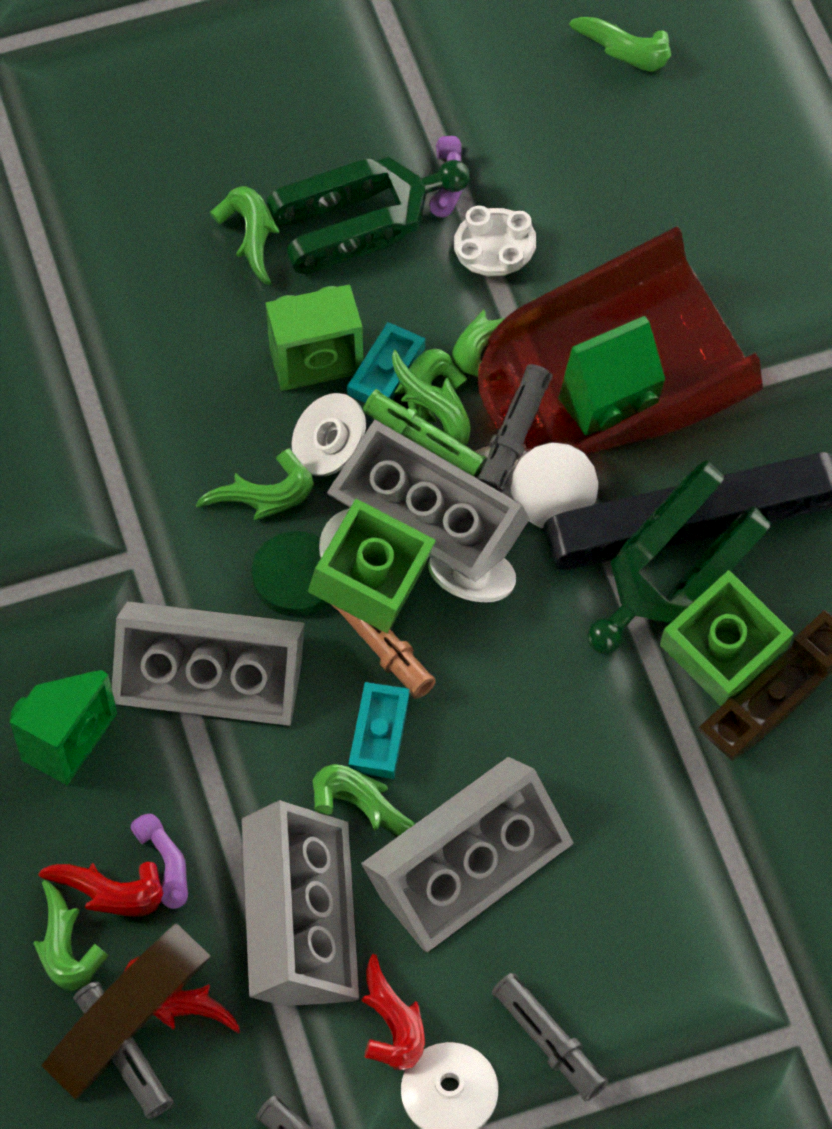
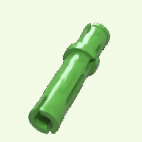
[363,389,487,478]

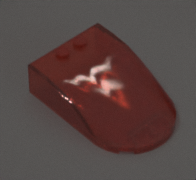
[478,226,763,455]

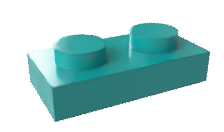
[347,322,425,403]
[348,682,410,779]

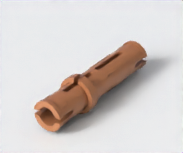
[331,604,436,699]

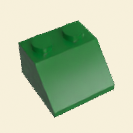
[558,316,665,436]
[10,670,117,786]

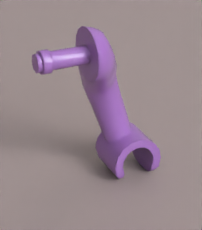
[429,136,464,218]
[131,814,188,909]

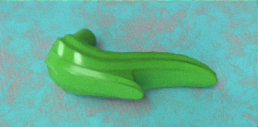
[569,17,671,72]
[209,186,280,285]
[452,298,538,384]
[394,348,468,430]
[392,350,471,450]
[196,448,314,521]
[313,764,416,836]
[33,880,109,992]

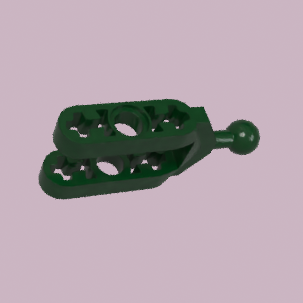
[267,157,470,274]
[588,460,771,654]

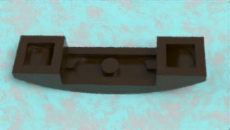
[698,610,832,761]
[41,923,211,1100]

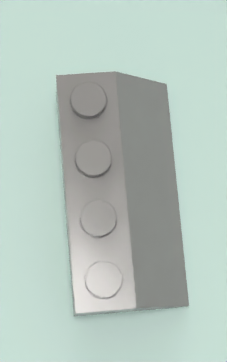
[327,419,530,582]
[112,601,305,726]
[361,757,574,952]
[242,800,359,1006]

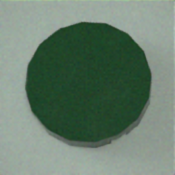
[251,531,328,615]

